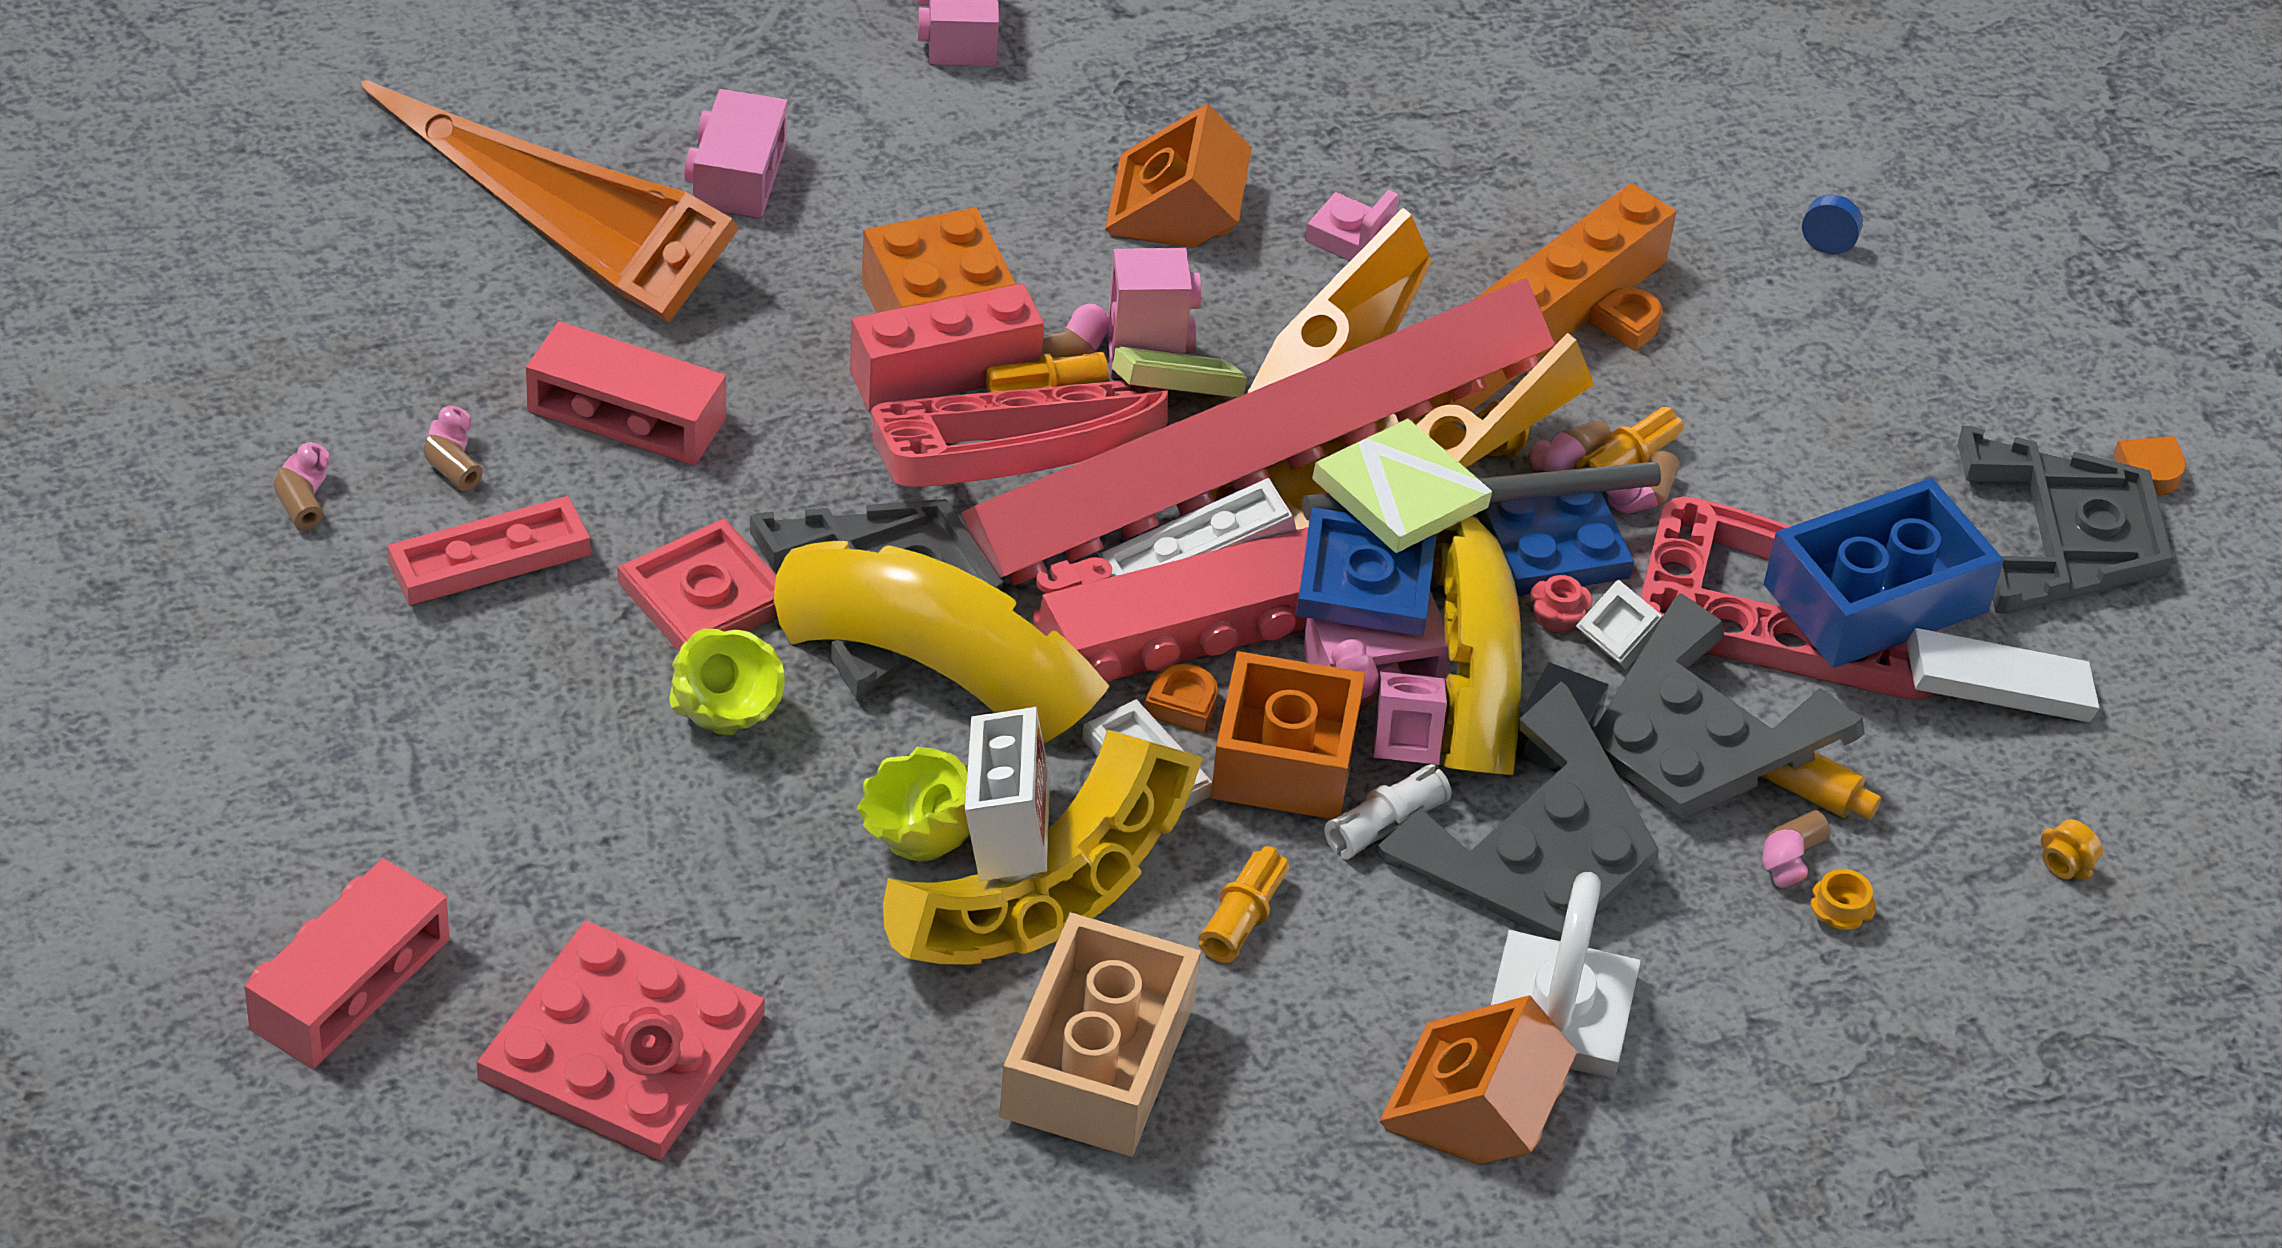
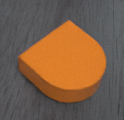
[1589,288,1662,351]
[2113,436,2186,495]
[1144,664,1218,734]

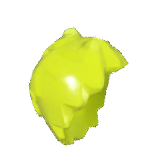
[669,628,785,735]
[857,747,970,861]

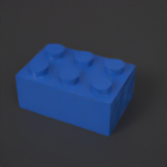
[1763,477,2004,668]

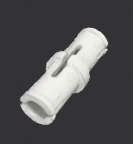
[1324,764,1452,859]

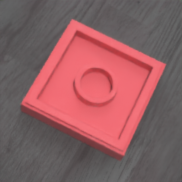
[617,518,777,651]

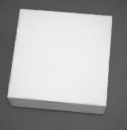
[1576,580,1663,670]

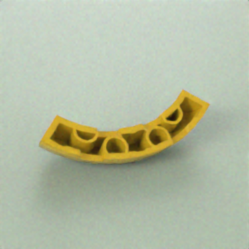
[1432,516,1522,775]
[774,541,1110,743]
[883,730,1203,965]

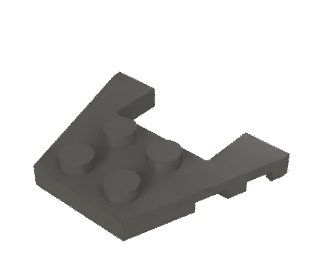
[1958,426,2173,613]
[750,499,1003,698]
[1593,593,1865,820]
[1378,681,1658,941]

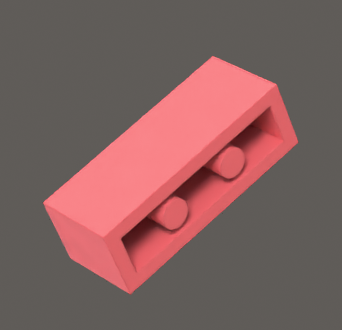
[850,283,1044,411]
[526,321,726,466]
[244,858,450,1070]

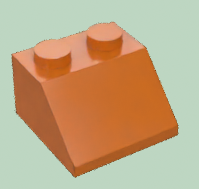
[1105,103,1252,248]
[1379,995,1577,1165]

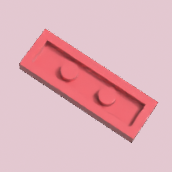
[387,496,591,606]

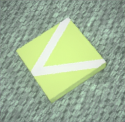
[1312,419,1492,553]

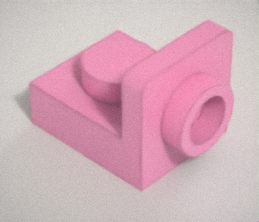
[1305,190,1399,261]

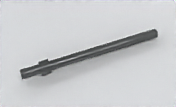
[1302,462,1661,520]

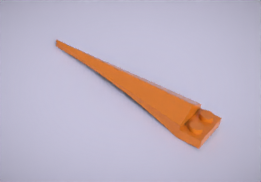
[360,80,739,323]

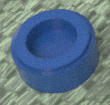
[1802,194,1863,254]

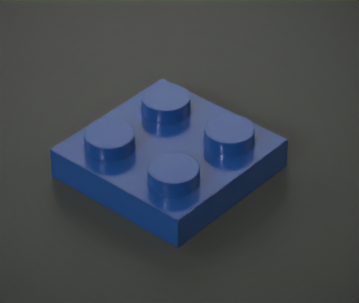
[1476,492,1634,596]
[1296,507,1436,637]

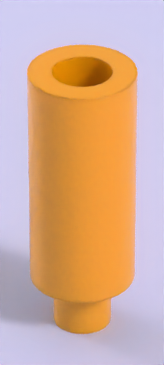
[1761,751,1882,820]

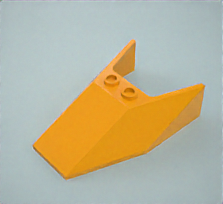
[1211,208,1595,530]

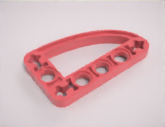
[871,380,1168,487]
[1640,496,1940,700]

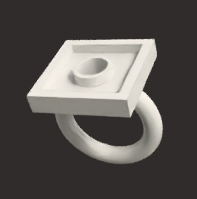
[1491,872,1641,1079]

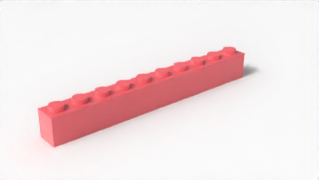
[961,278,1555,586]

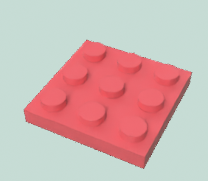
[477,920,765,1161]

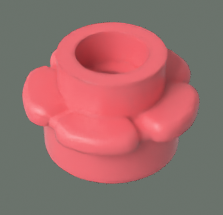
[1530,575,1592,633]
[613,1006,683,1075]

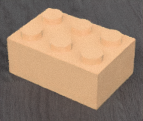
[999,912,1201,1157]

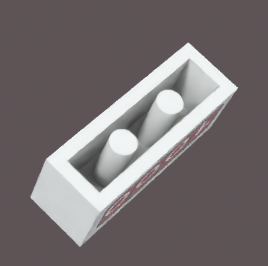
[965,707,1050,882]

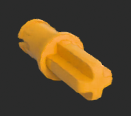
[986,352,1109,392]
[1576,407,1684,469]
[1198,846,1289,963]

